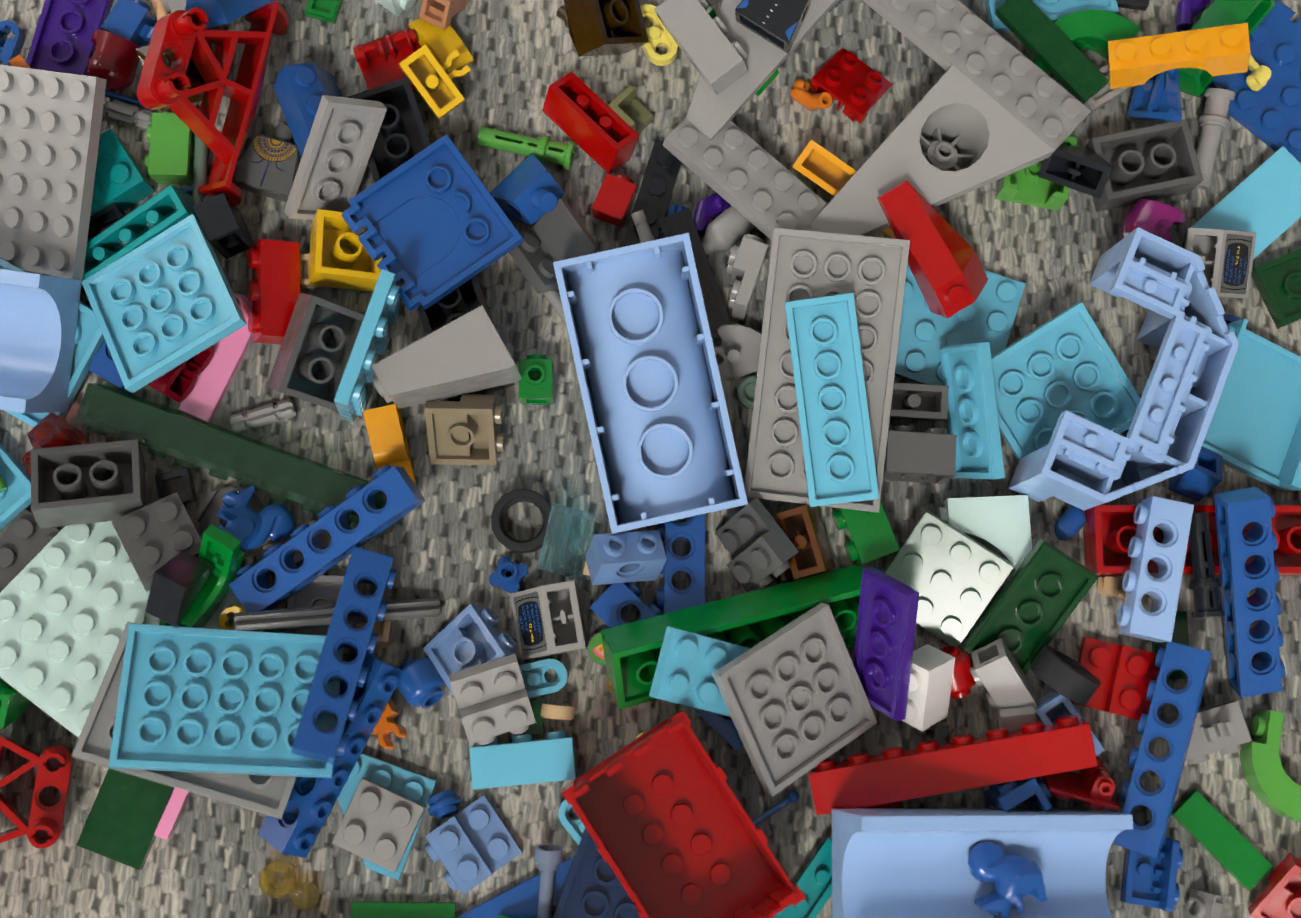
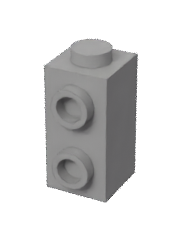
[970,638,1038,712]

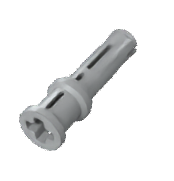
[1195,88,1235,190]

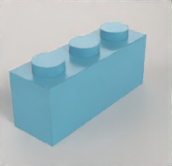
[469,731,577,790]

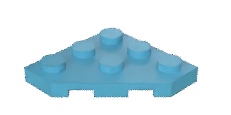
[337,752,437,880]

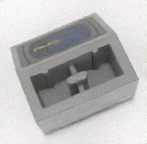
[1184,228,1256,299]
[510,580,587,661]

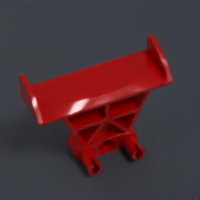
[137,1,290,206]
[0,732,73,849]

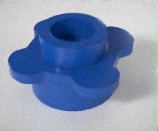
[489,556,528,593]

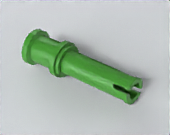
[477,126,577,171]

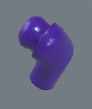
[1176,0,1211,32]
[693,193,730,234]

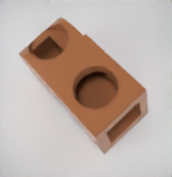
[419,0,469,30]

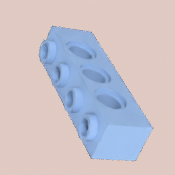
[1116,496,1194,643]

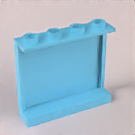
[1202,318,1301,492]

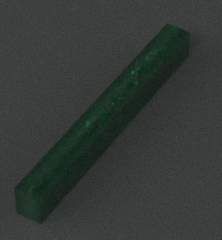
[76,383,396,537]

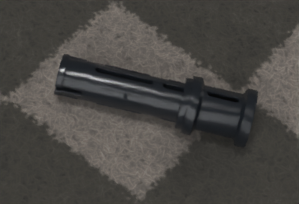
[1188,513,1225,618]

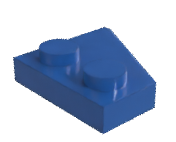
[1127,68,1182,123]

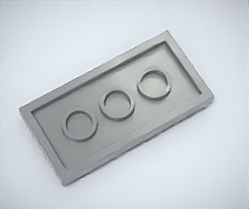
[284,95,387,220]

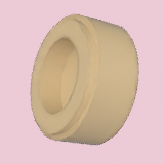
[541,704,575,720]

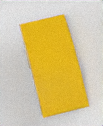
[408,18,474,74]

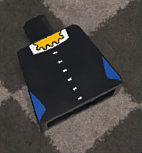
[735,0,811,54]

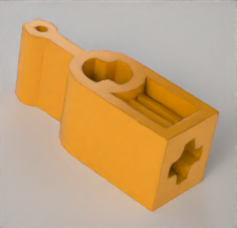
[363,404,417,494]

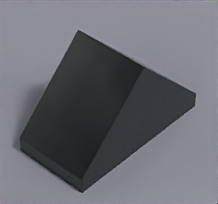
[1038,145,1113,199]
[145,551,215,628]

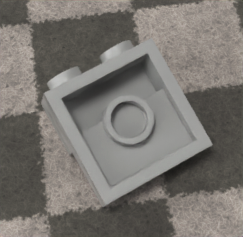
[726,234,768,322]
[448,654,536,745]

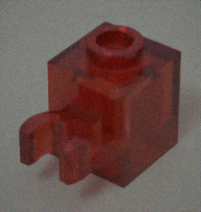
[21,412,87,474]

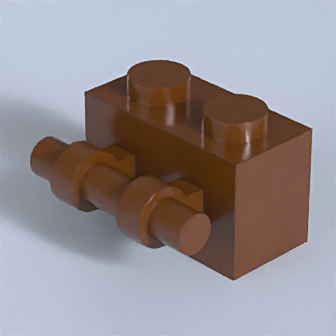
[771,504,835,583]

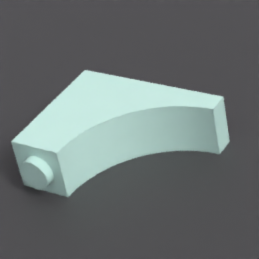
[937,495,1032,579]

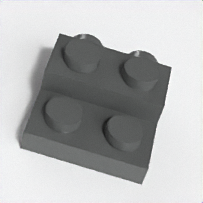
[715,498,799,591]

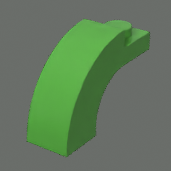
[1240,709,1301,823]

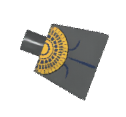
[232,124,301,203]

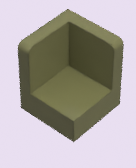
[608,85,654,134]

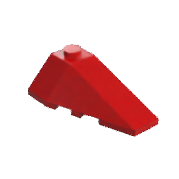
[877,181,988,319]

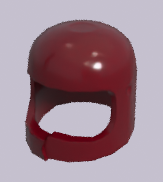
[87,29,140,90]

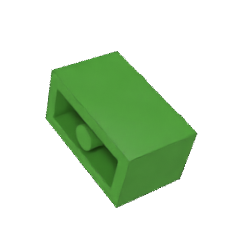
[145,112,194,185]

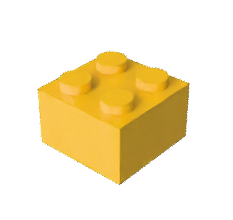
[308,209,382,292]

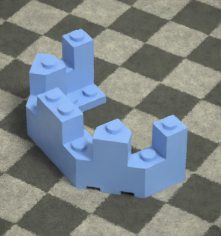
[1008,227,1240,510]

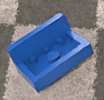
[982,778,1052,812]
[1120,837,1183,912]

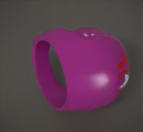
[1121,199,1186,243]

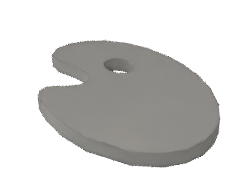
[714,324,762,378]

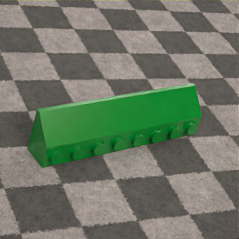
[601,565,863,710]

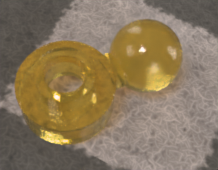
[259,860,320,910]

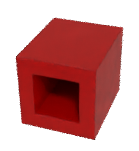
[592,173,637,228]

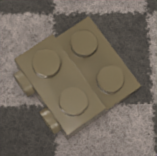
[424,394,505,465]

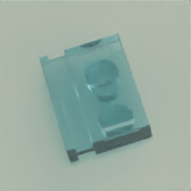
[537,503,597,580]

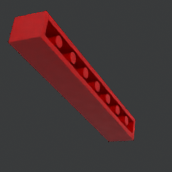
[808,715,1098,816]

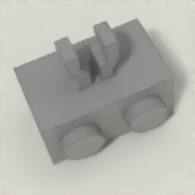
[1163,700,1252,765]

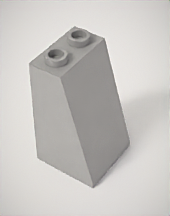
[371,306,522,409]

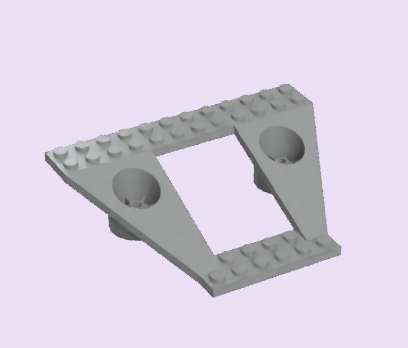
[663,0,1091,240]

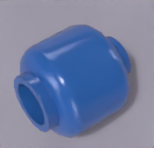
[397,657,446,709]

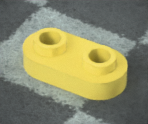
[640,4,678,66]

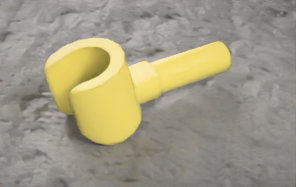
[1246,53,1271,91]

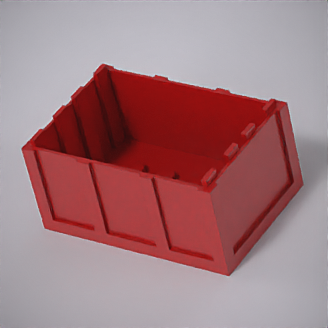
[561,710,806,918]

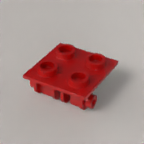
[353,28,420,91]
[810,47,893,124]
[1042,756,1119,810]

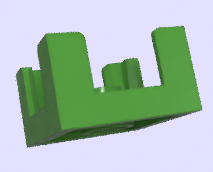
[995,136,1077,211]

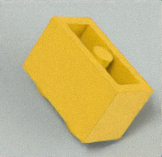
[399,45,471,121]

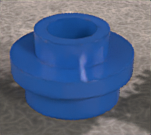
[428,789,462,819]

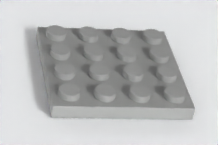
[712,603,877,797]

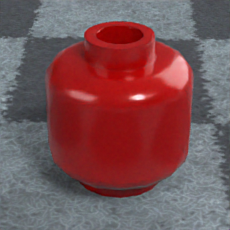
[939,646,976,699]

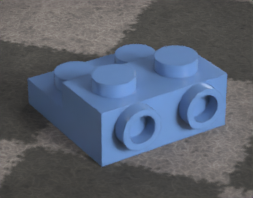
[423,604,519,697]
[424,795,523,895]

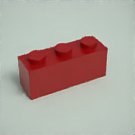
[542,71,640,174]
[247,239,300,345]

